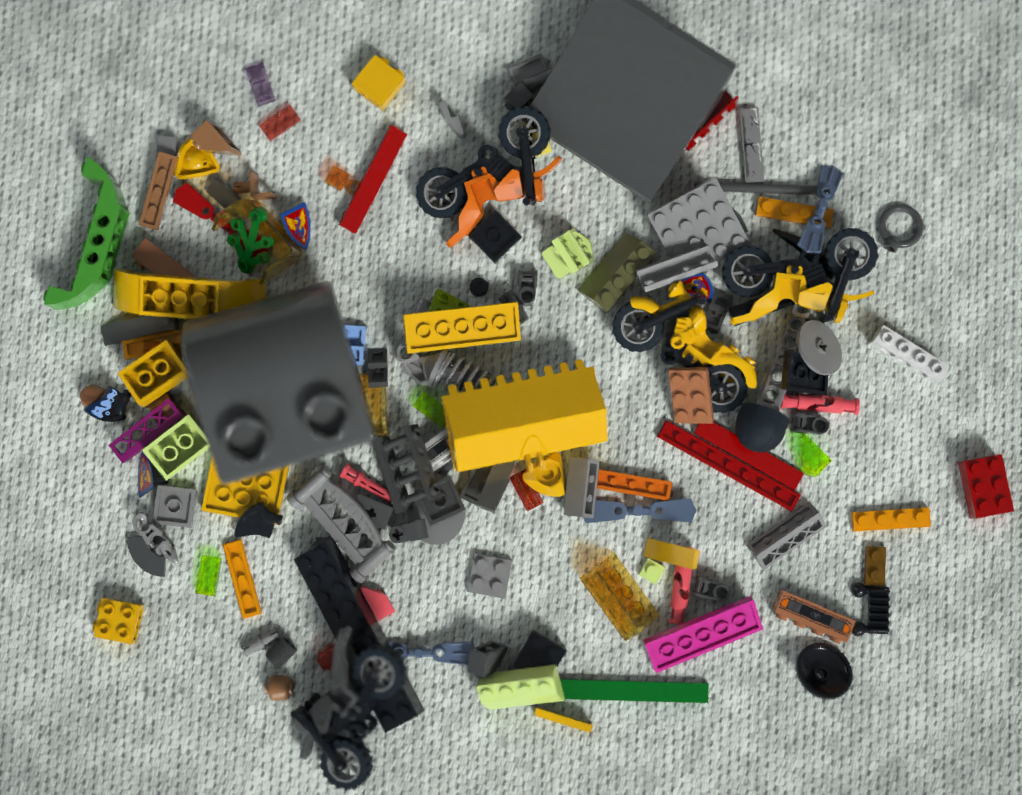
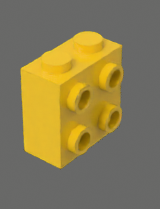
[351,55,406,112]
[92,597,144,644]

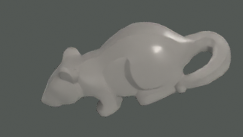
[132,512,179,564]

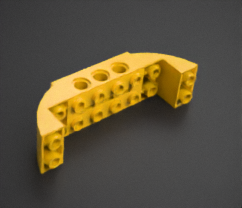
[113,268,266,319]

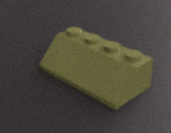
[577,232,656,314]

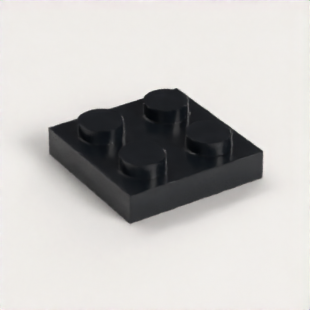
[468,210,522,264]

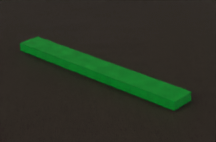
[560,679,709,703]

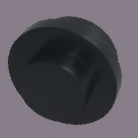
[469,278,488,297]

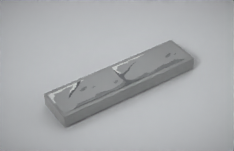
[739,107,764,183]

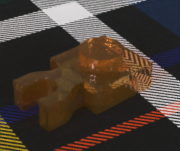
[324,165,360,195]

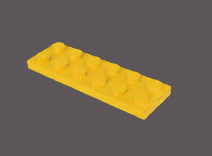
[403,302,521,354]

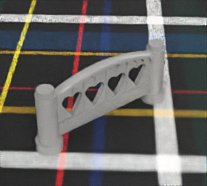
[287,466,395,583]

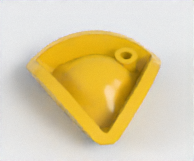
[175,137,220,179]
[522,452,566,497]

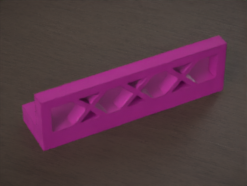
[108,398,187,463]

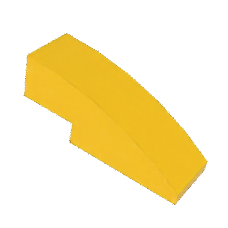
[643,538,700,569]

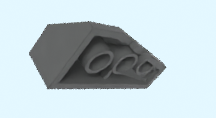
[101,312,179,346]

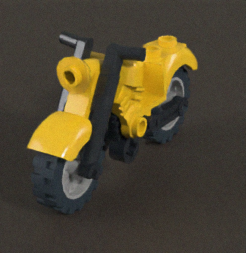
[613,280,757,413]

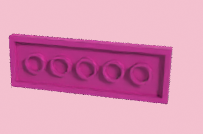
[643,596,763,673]

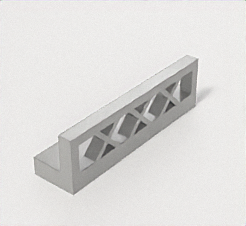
[635,244,718,292]
[746,502,826,570]

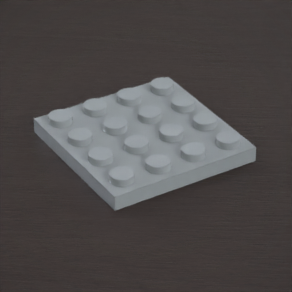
[647,177,751,262]

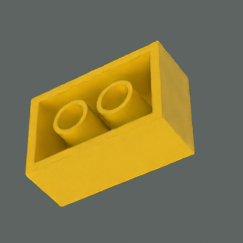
[118,340,188,407]

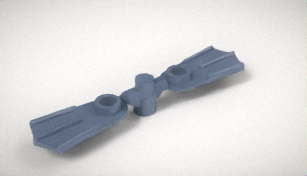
[797,165,844,253]
[584,498,697,523]
[388,641,475,666]

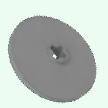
[797,320,842,375]
[408,500,465,545]

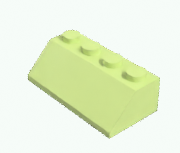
[476,665,565,709]

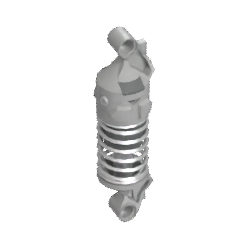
[397,343,513,393]

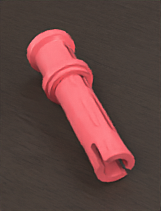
[339,463,392,504]

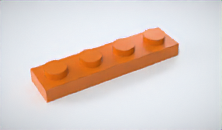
[597,469,672,501]

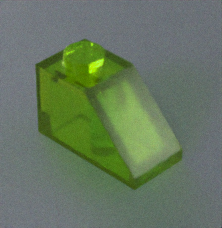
[798,434,832,477]

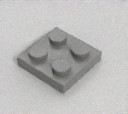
[152,485,197,528]
[467,553,512,599]

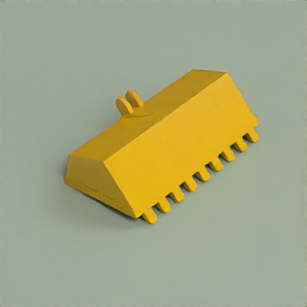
[441,359,608,472]

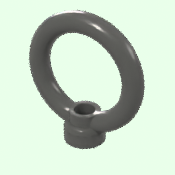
[878,204,924,253]

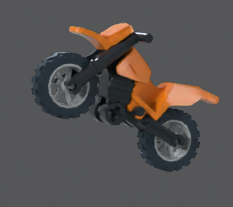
[416,106,563,247]

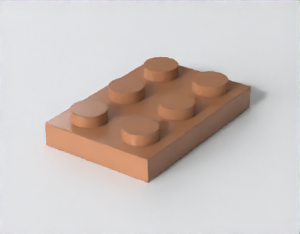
[668,367,714,424]

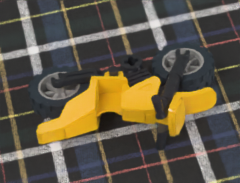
[722,228,878,325]

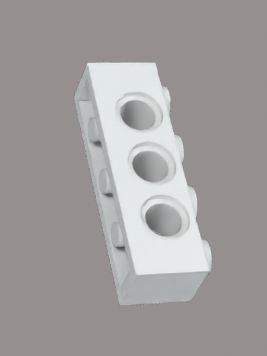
[869,325,950,384]

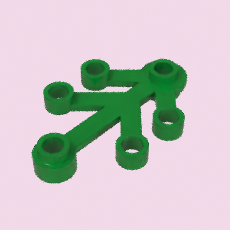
[227,206,274,274]

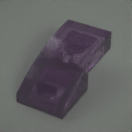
[245,63,276,107]

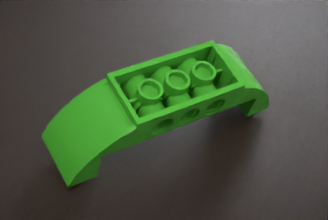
[43,157,130,310]

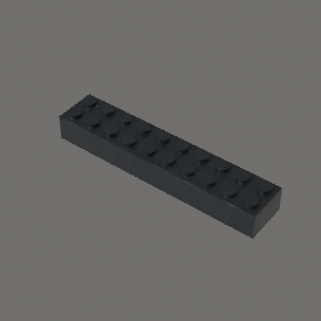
[293,538,424,733]

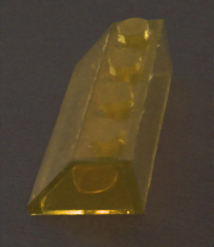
[580,552,659,642]

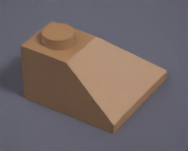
[190,120,242,156]

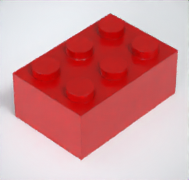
[958,454,1014,519]

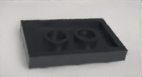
[781,351,829,396]

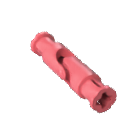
[780,393,860,415]
[668,547,695,625]

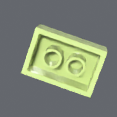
[142,412,209,480]

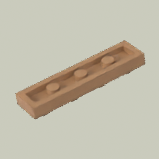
[139,151,179,230]

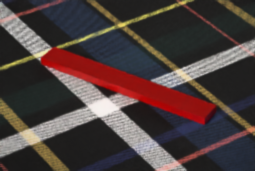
[657,420,801,512]

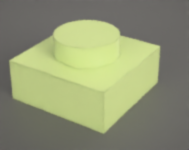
[638,558,665,584]

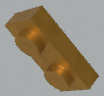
[864,546,886,586]

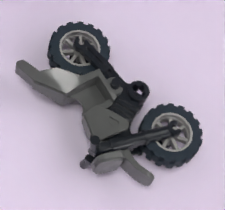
[290,625,408,791]

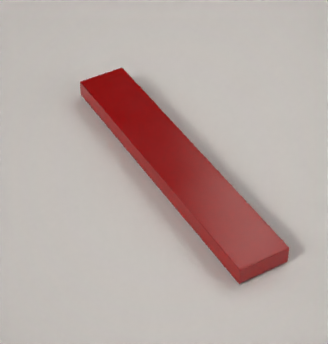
[338,125,407,234]
[694,422,804,490]

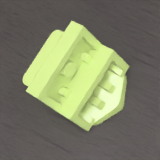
[542,228,595,279]

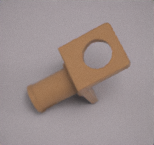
[233,172,277,200]

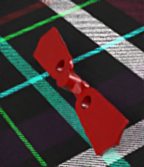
[173,183,269,258]

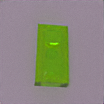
[413,391,446,429]
[195,555,222,596]

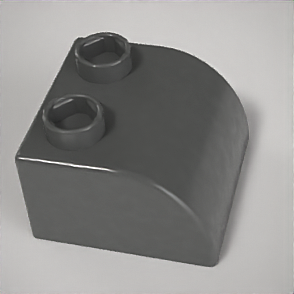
[181,281,375,484]

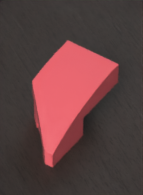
[360,585,395,621]

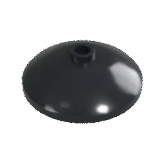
[796,643,853,700]

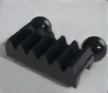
[851,582,890,637]

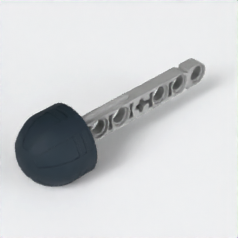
[735,304,811,452]

